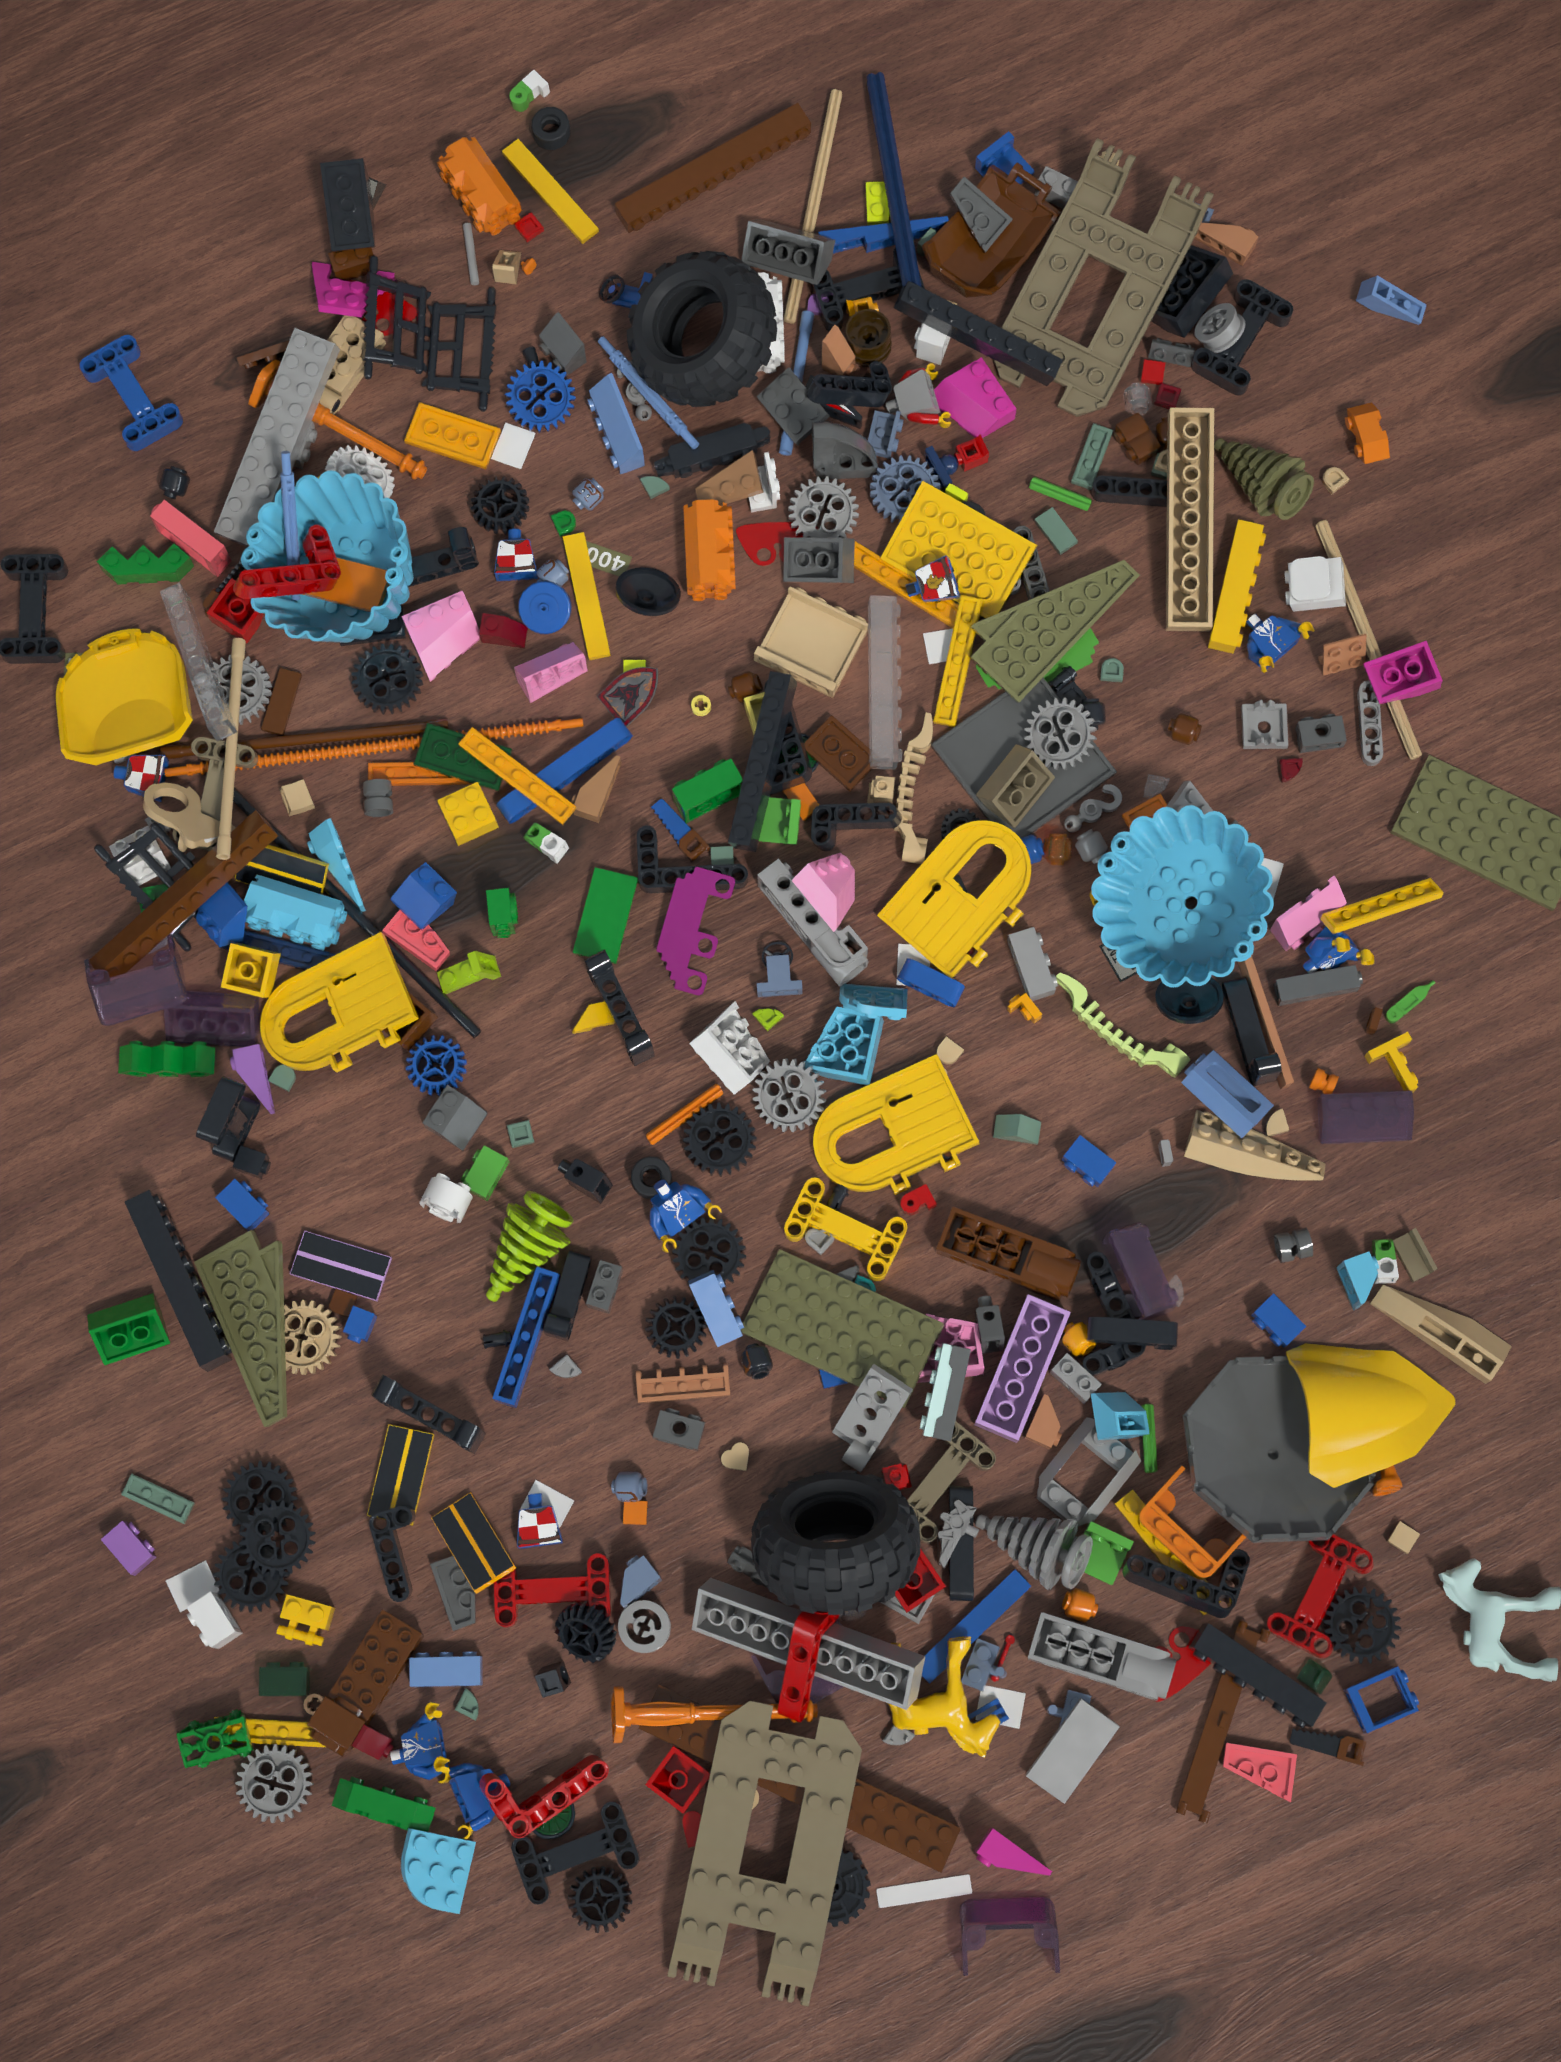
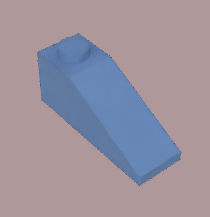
[1356,275,1426,325]

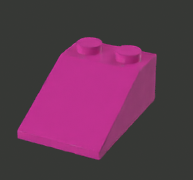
[1363,641,1443,704]
[974,1828,1052,1876]

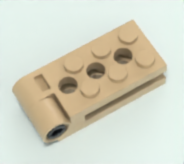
[319,315,386,415]

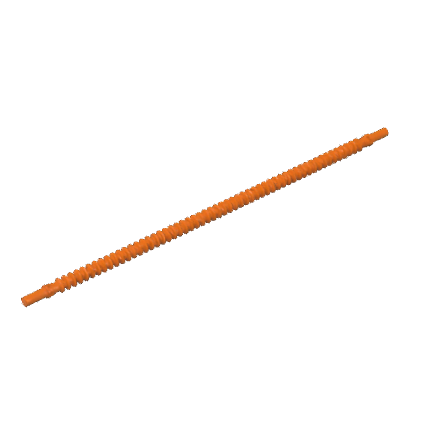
[165,718,584,777]

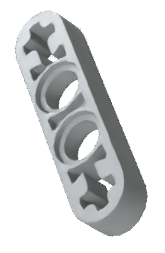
[1357,680,1383,766]

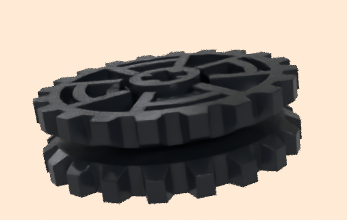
[827,1848,871,1927]

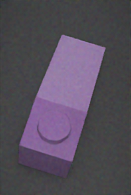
[230,1044,275,1114]

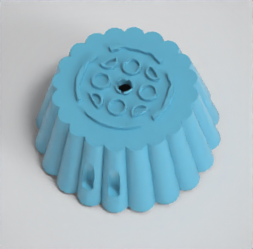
[241,470,414,643]
[1091,805,1274,987]

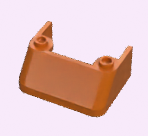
[1139,1466,1246,1578]

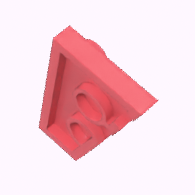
[382,910,450,971]
[1222,1743,1297,1802]

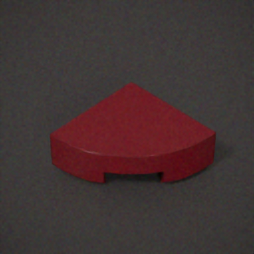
[1279,758,1303,783]

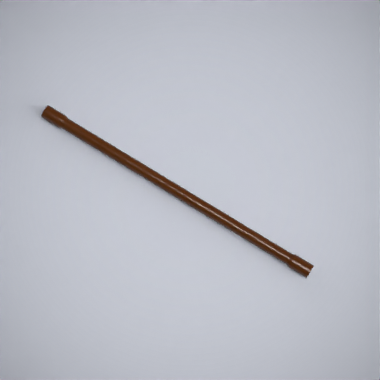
[160,718,449,759]

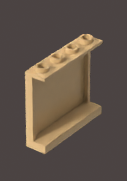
[754,587,868,698]

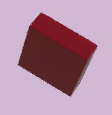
[1154,383,1181,409]

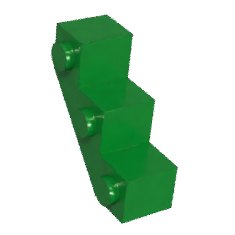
[97,544,194,585]
[118,1041,215,1077]
[331,1776,436,1832]

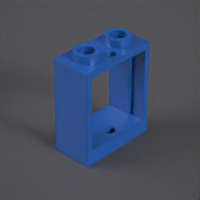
[1343,1666,1419,1734]

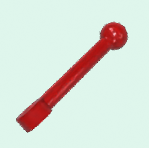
[990,1635,1015,1682]

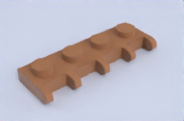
[636,1363,730,1404]

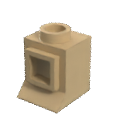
[867,776,895,803]

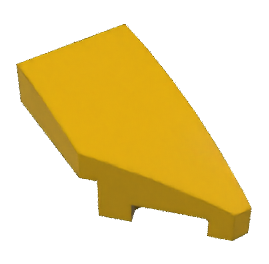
[572,1002,615,1034]

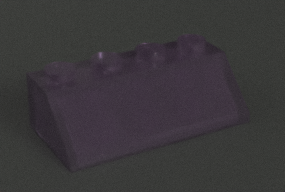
[163,990,260,1047]
[1317,1091,1414,1144]

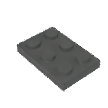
[756,367,830,445]

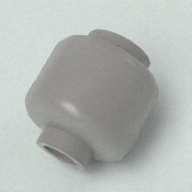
[1075,829,1108,864]

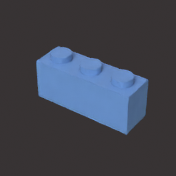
[688,1270,744,1347]
[409,1652,483,1687]

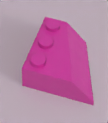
[934,357,1016,438]

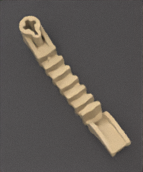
[894,712,933,864]

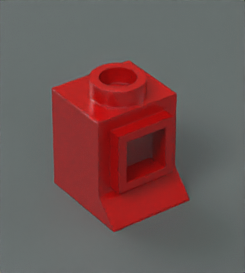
[954,434,989,472]
[881,1464,912,1490]

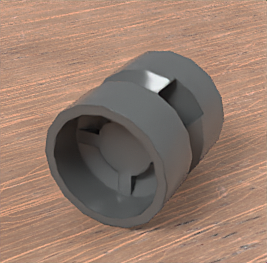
[363,779,393,817]
[1274,1227,1313,1263]

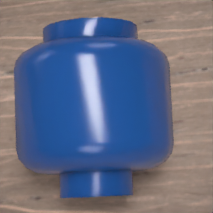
[1020,835,1045,864]

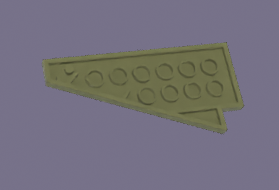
[970,560,1140,703]
[194,1230,287,1427]

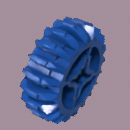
[406,1035,467,1096]

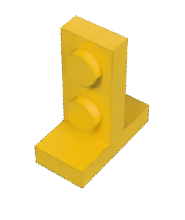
[1364,1032,1418,1096]

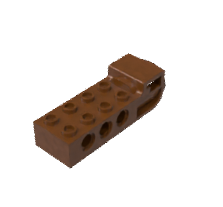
[936,1207,1081,1302]
[307,1609,424,1757]

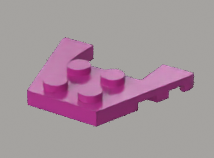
[312,262,395,317]

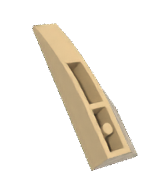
[1184,1110,1326,1180]
[1370,1285,1511,1384]

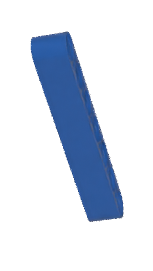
[496,718,633,824]

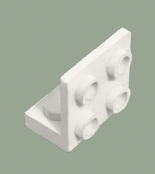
[748,452,780,513]
[109,826,171,886]

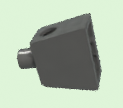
[975,1296,1005,1354]

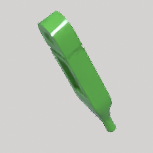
[1385,980,1435,1023]

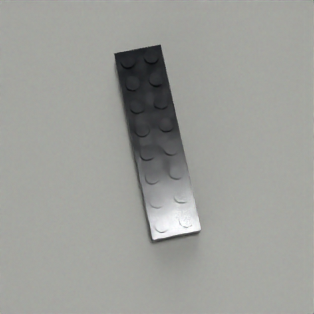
[124,1190,232,1372]

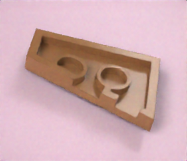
[695,450,764,506]

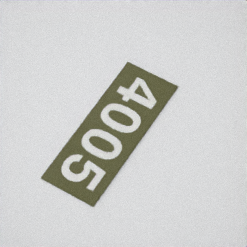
[565,541,632,576]

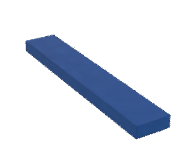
[922,1569,1031,1684]

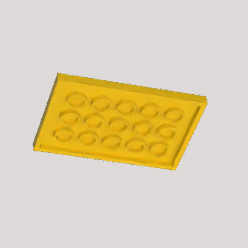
[880,481,1038,618]

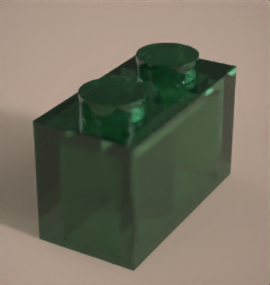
[259,1662,310,1697]

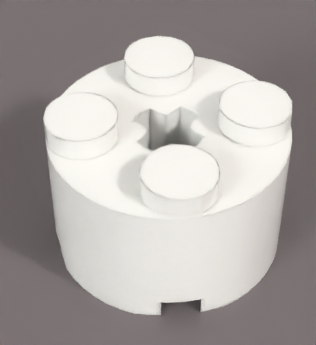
[420,1173,473,1223]

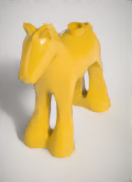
[887,1636,1001,1758]

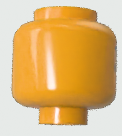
[1062,1322,1096,1356]

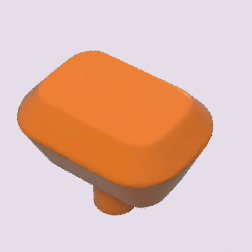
[521,258,537,275]

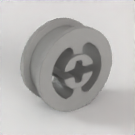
[1195,303,1246,353]
[618,1600,671,1653]

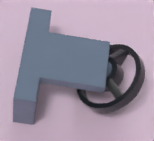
[757,940,802,997]

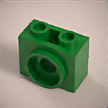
[486,888,518,938]

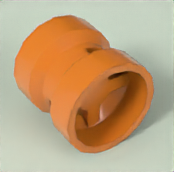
[1309,1068,1339,1097]

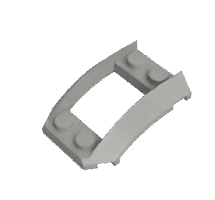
[1037,1417,1141,1527]

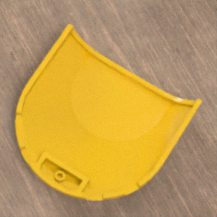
[56,629,193,765]

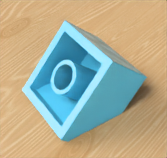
[1336,1251,1379,1310]

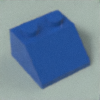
[390,862,457,930]
[196,882,248,947]

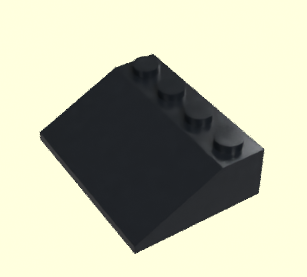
[1151,245,1233,338]

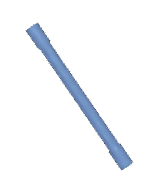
[779,311,814,456]

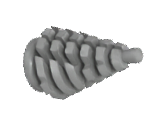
[975,1514,1093,1590]

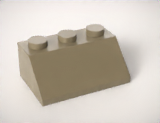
[976,744,1055,828]

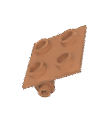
[1318,634,1367,676]

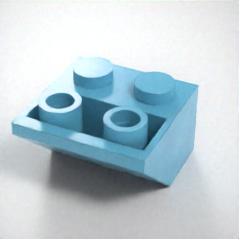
[1091,1392,1150,1440]

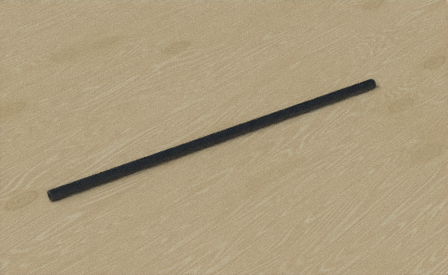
[233,787,482,1038]

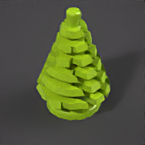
[486,1191,573,1302]

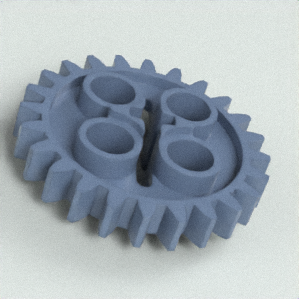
[870,455,940,523]

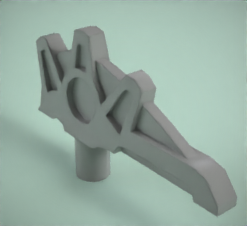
[938,1500,980,1568]

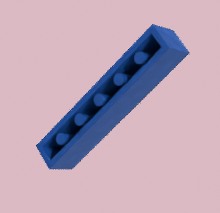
[492,1267,560,1408]

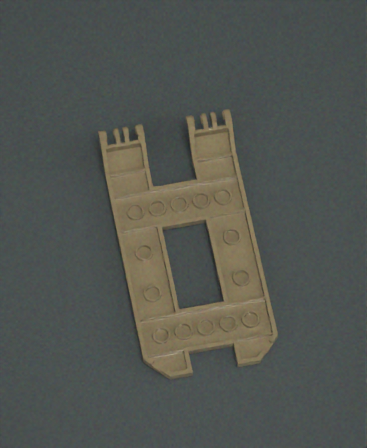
[994,138,1214,417]
[667,1701,862,2006]

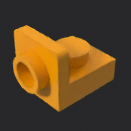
[1007,993,1042,1024]

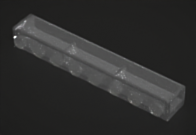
[160,582,237,741]
[868,595,902,770]

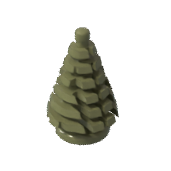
[1214,438,1314,520]

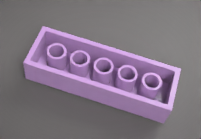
[974,1294,1071,1443]

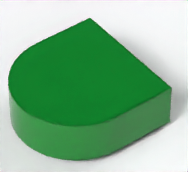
[551,511,576,537]

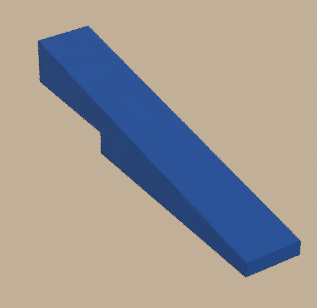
[818,216,949,254]

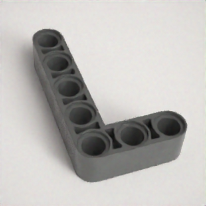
[1013,526,1050,601]

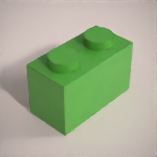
[461,1146,510,1201]

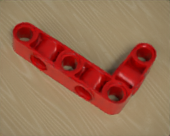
[233,525,341,599]
[777,1611,840,1722]
[479,1755,609,1838]

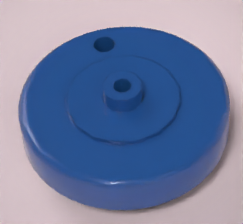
[518,581,572,634]

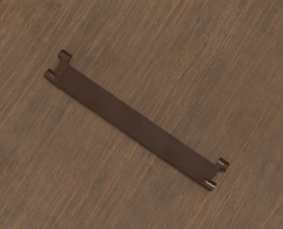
[1176,1620,1270,1824]

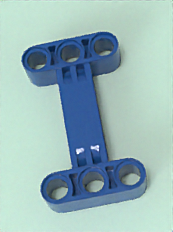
[80,335,183,451]

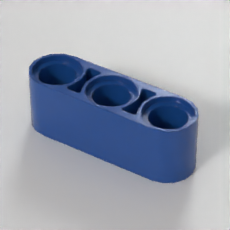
[897,958,965,1007]

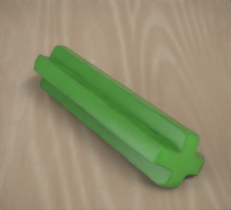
[1029,477,1092,511]
[1141,1404,1158,1473]

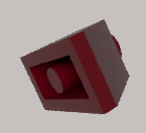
[479,613,528,649]
[351,1724,394,1760]

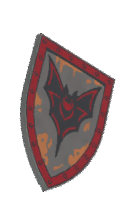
[597,667,658,727]

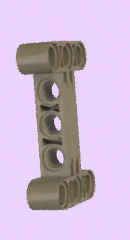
[173,737,258,851]
[907,1421,996,1544]

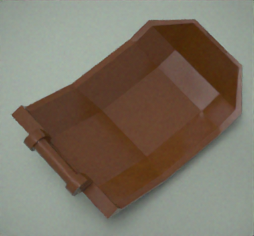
[922,162,1062,298]

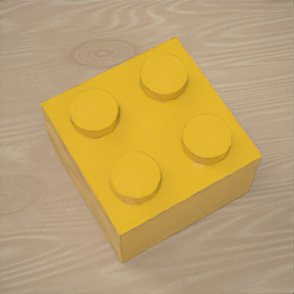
[437,782,499,846]
[221,943,281,998]

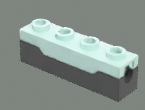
[919,1343,971,1441]

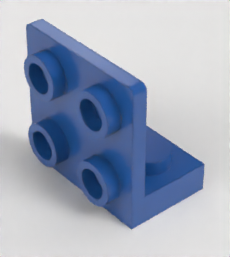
[975,131,1034,184]

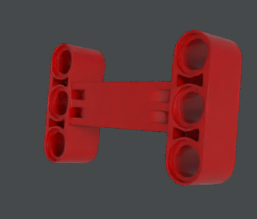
[1267,1534,1374,1659]
[494,1553,611,1628]

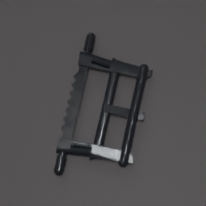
[362,255,431,380]
[422,287,497,412]
[94,822,198,952]

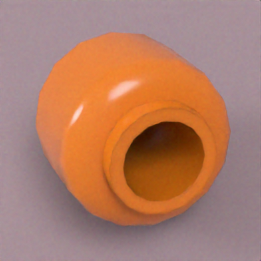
[1062,1588,1098,1622]

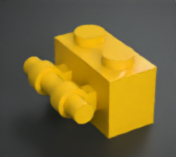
[276,1594,335,1646]

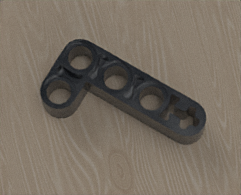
[807,361,892,407]
[811,803,902,851]
[544,1250,592,1341]
[1087,1317,1178,1350]
[369,1505,416,1602]

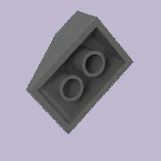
[783,537,855,583]

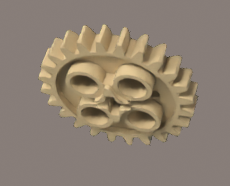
[284,1300,342,1375]

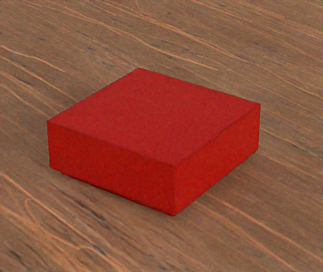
[514,212,544,242]
[1141,359,1166,385]

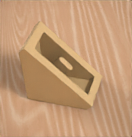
[492,250,521,284]

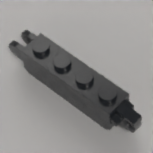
[654,423,771,479]

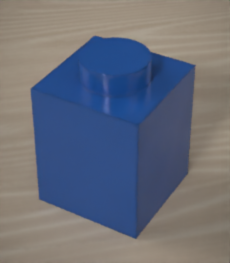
[343,1306,377,1344]

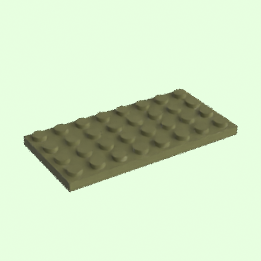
[1390,755,1561,911]
[741,1249,944,1408]

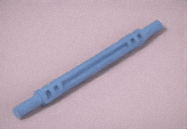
[598,336,699,449]
[280,451,300,600]

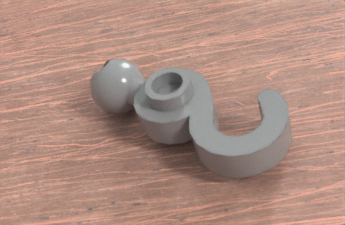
[617,361,652,421]
[1064,784,1122,832]

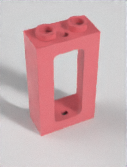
[150,500,232,577]

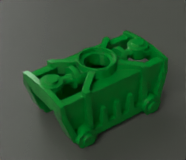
[177,1709,253,1768]

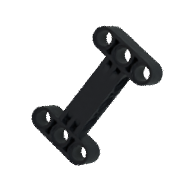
[811,247,925,332]
[1191,279,1293,396]
[0,554,69,664]
[584,949,655,1067]
[196,1076,261,1163]
[371,1374,486,1454]
[511,1801,640,1905]

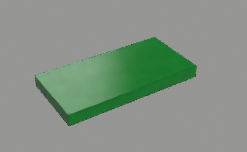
[573,867,639,964]

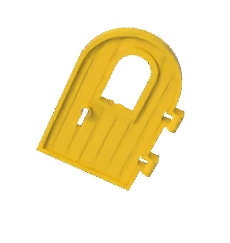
[877,821,1032,979]
[260,932,419,1073]
[813,1054,979,1195]

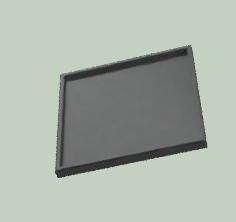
[931,678,1117,838]

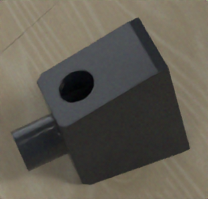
[558,1158,613,1204]

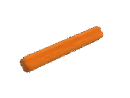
[646,1084,723,1145]

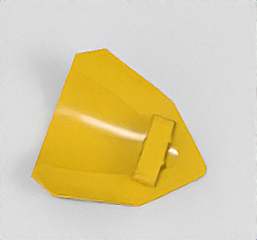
[1286,1343,1455,1488]

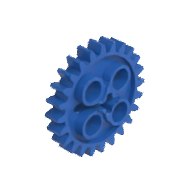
[505,361,576,433]

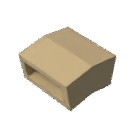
[280,779,315,816]

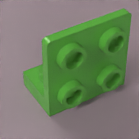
[759,797,801,845]
[1084,1521,1134,1585]

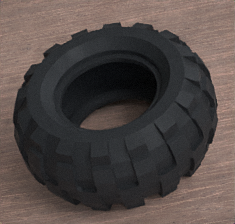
[627,251,777,407]
[751,1470,920,1615]

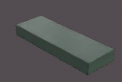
[1071,423,1113,490]
[121,1474,195,1524]

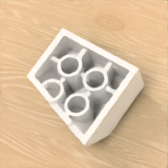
[689,1001,770,1094]

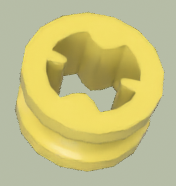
[691,695,711,716]

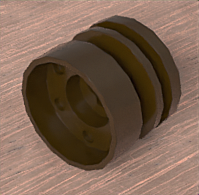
[845,309,892,367]

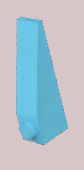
[307,818,366,912]

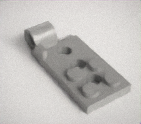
[832,1364,913,1473]

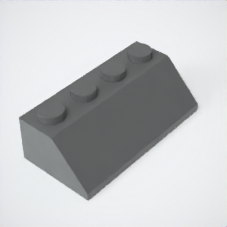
[741,219,835,285]

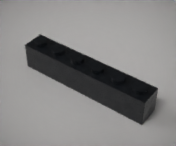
[1189,1623,1327,1728]

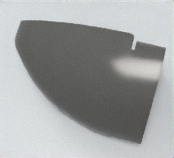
[812,421,878,480]

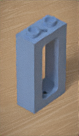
[1181,1050,1274,1138]

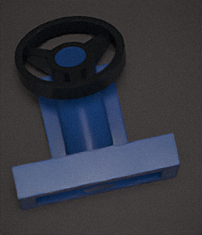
[599,272,653,308]

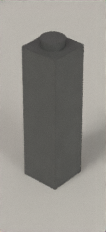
[1273,965,1363,1006]

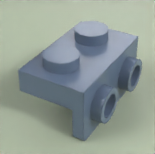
[868,410,904,459]

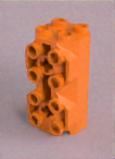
[437,137,522,236]
[683,499,736,601]

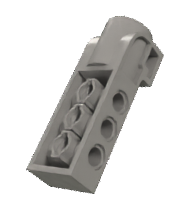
[757,859,869,986]
[1028,1612,1177,1701]

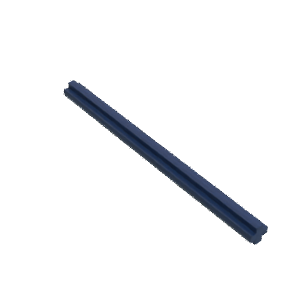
[867,72,922,287]

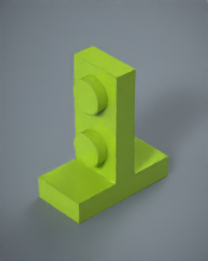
[437,951,501,994]

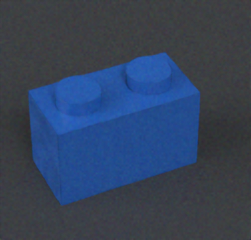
[1062,1135,1116,1187]
[215,1179,269,1231]
[1251,1293,1307,1348]

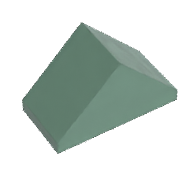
[993,1114,1041,1145]

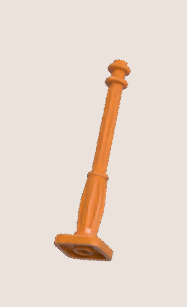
[248,359,427,480]
[611,1686,818,1743]

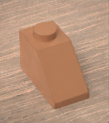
[1024,1394,1062,1450]

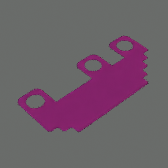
[656,867,735,995]

